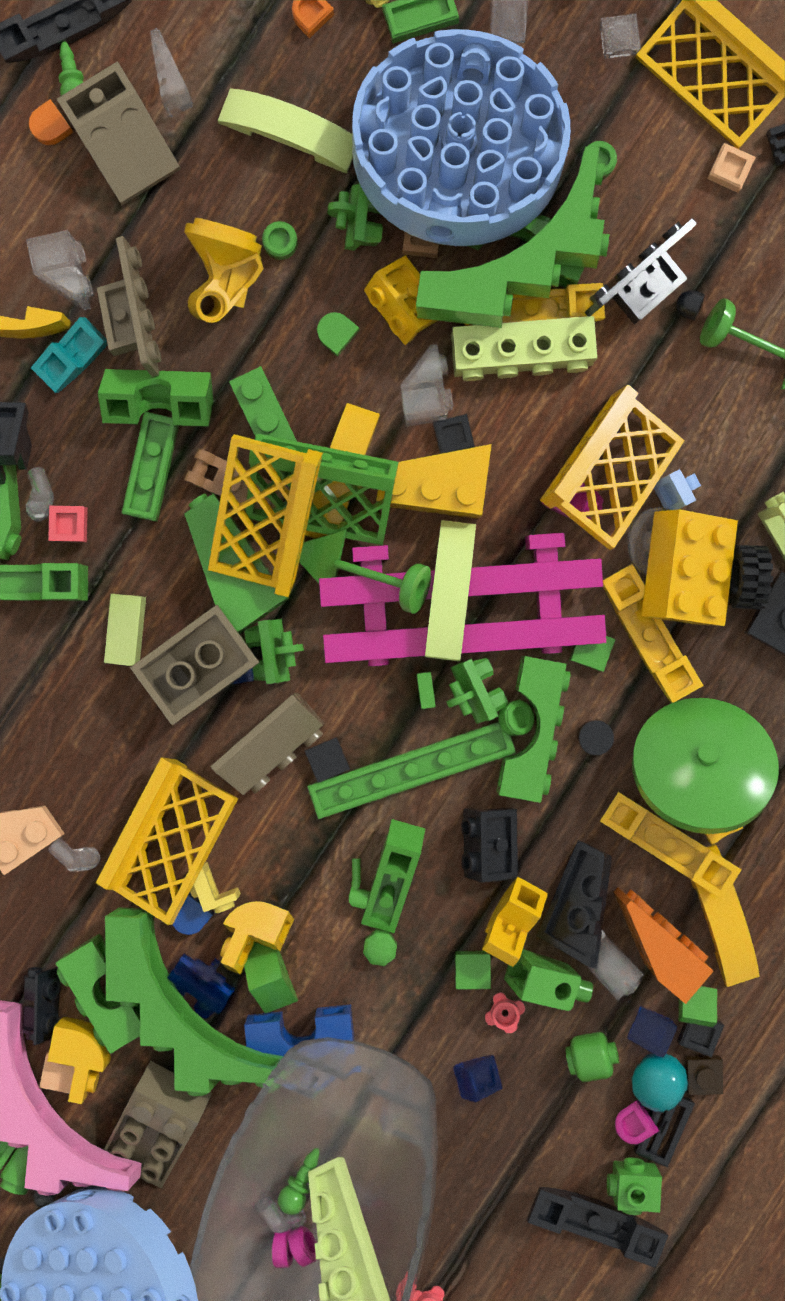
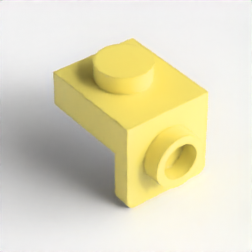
[190,862,241,913]

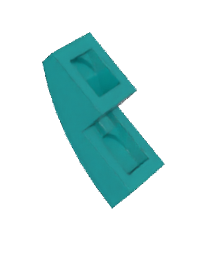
[31,317,108,393]

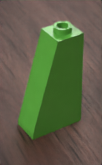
[185,494,289,634]

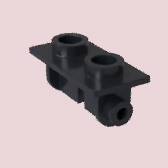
[23,967,61,1045]

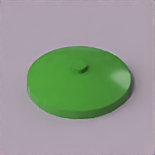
[632,698,779,834]

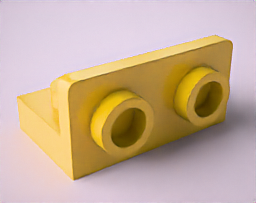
[364,255,438,345]

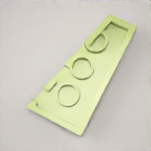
[308,1157,390,1301]

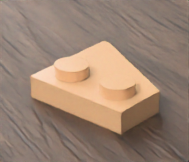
[0,806,65,875]

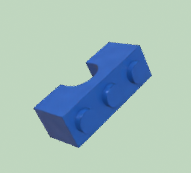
[244,1004,355,1067]

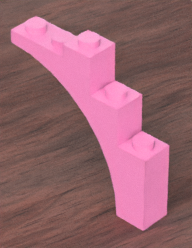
[0,1000,142,1196]

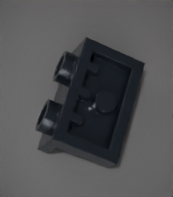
[461,808,518,883]

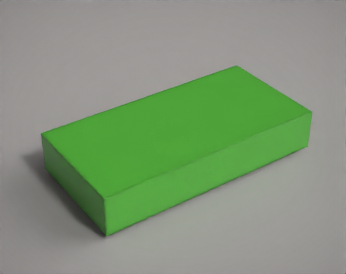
[382,0,459,44]

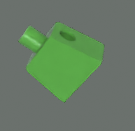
[504,949,593,1011]

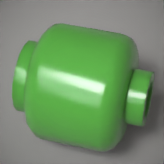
[565,1032,619,1082]

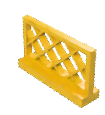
[635,0,785,149]
[540,384,684,550]
[208,434,323,597]
[96,757,238,925]

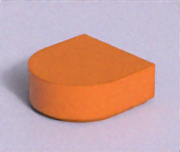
[292,0,334,39]
[29,99,73,145]

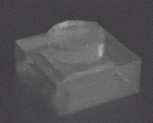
[600,13,641,59]

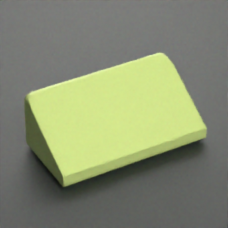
[104,594,146,666]

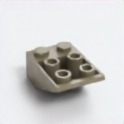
[57,61,181,205]
[104,1061,212,1188]

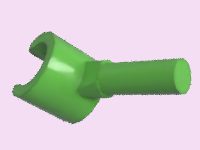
[349,859,370,909]

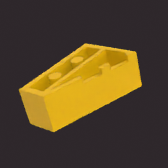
[376,444,492,519]

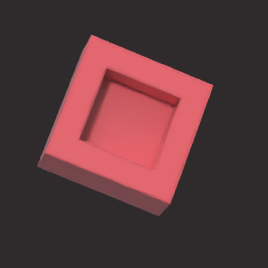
[48,506,88,543]

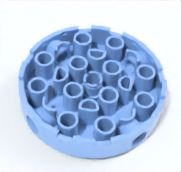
[352,29,571,246]
[0,1186,198,1301]

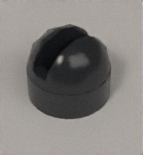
[677,290,705,321]

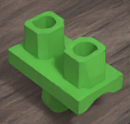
[327,183,383,251]
[244,619,304,684]
[446,658,508,724]

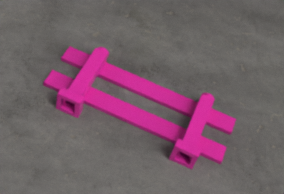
[319,533,606,666]

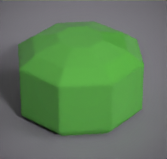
[363,929,397,966]

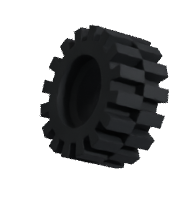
[729,545,773,609]

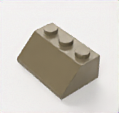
[210,692,324,795]

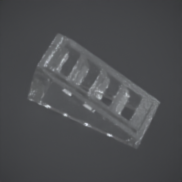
[150,28,193,117]

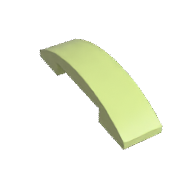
[218,88,353,173]
[425,520,476,661]

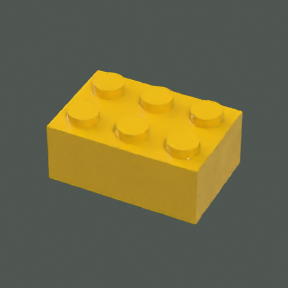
[642,509,738,626]

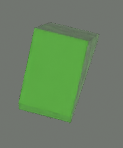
[244,942,298,1014]

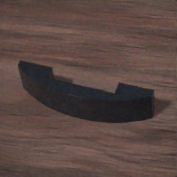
[0,0,132,63]
[527,1187,669,1268]

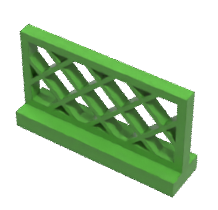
[246,434,399,546]

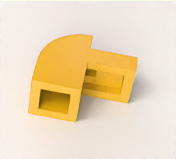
[482,876,548,967]
[220,901,294,974]
[47,1016,111,1104]

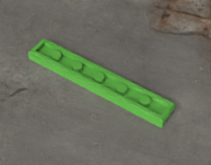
[307,721,516,819]

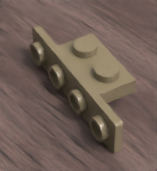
[97,236,161,377]

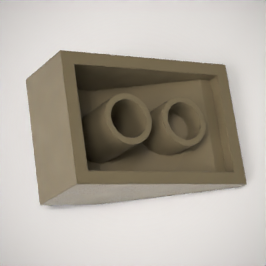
[130,605,260,725]

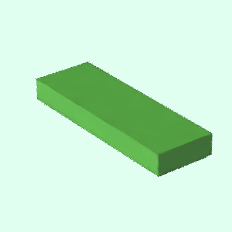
[122,412,179,522]

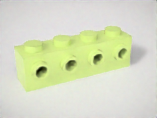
[451,316,597,381]

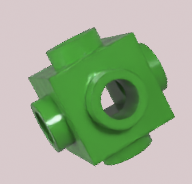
[607,1157,662,1215]

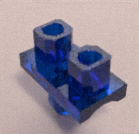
[167,953,235,1019]

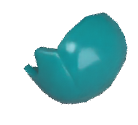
[631,1052,688,1112]

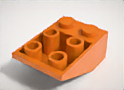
[614,887,714,1004]

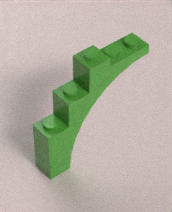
[416,146,610,328]
[105,907,289,1096]

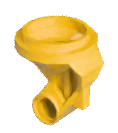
[184,218,264,323]

